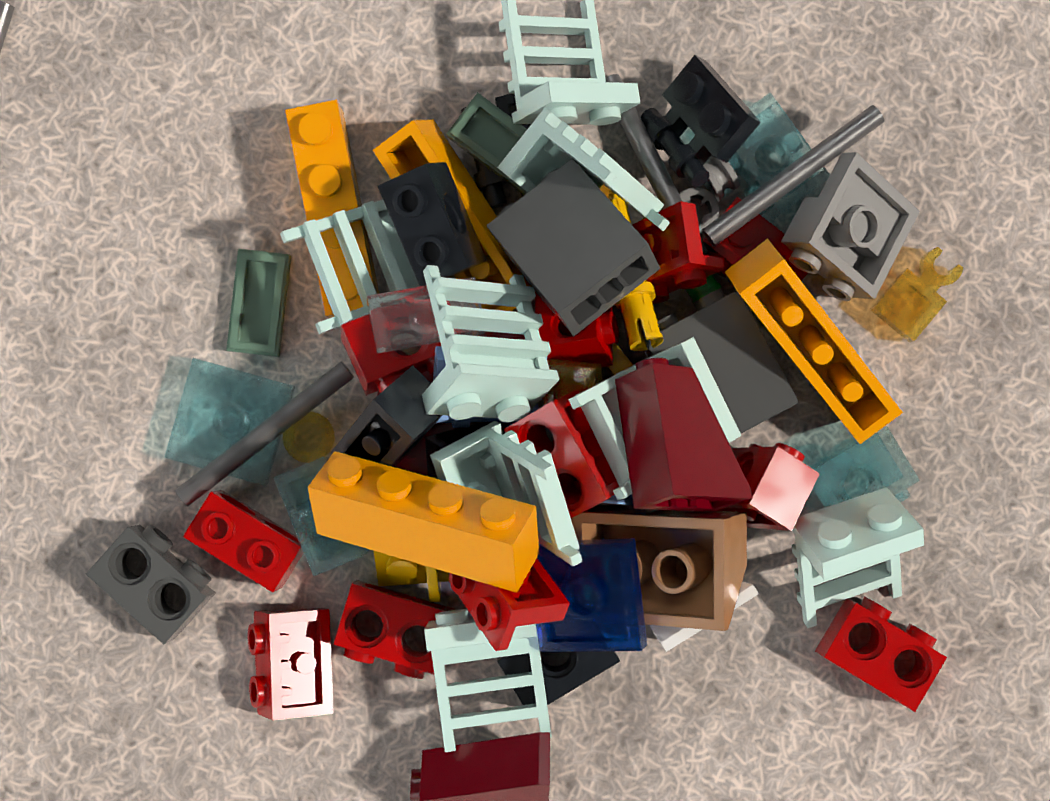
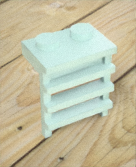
[499,0,641,126]
[497,108,670,231]
[280,200,428,334]
[422,265,559,422]
[568,337,741,500]
[430,421,582,567]
[792,487,924,628]
[424,609,552,752]

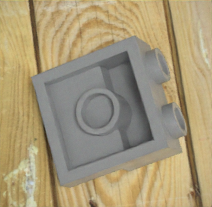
[781,152,920,301]

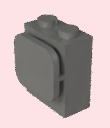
[486,158,661,337]
[645,288,799,434]

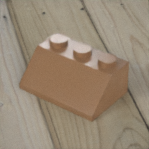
[572,505,747,631]

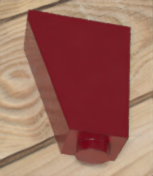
[615,358,752,512]
[410,732,550,801]

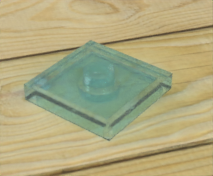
[164,358,295,486]

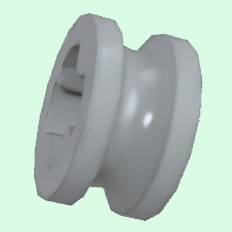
[703,155,740,201]
[679,187,719,235]

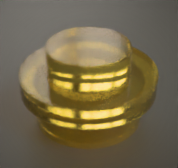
[283,411,335,463]

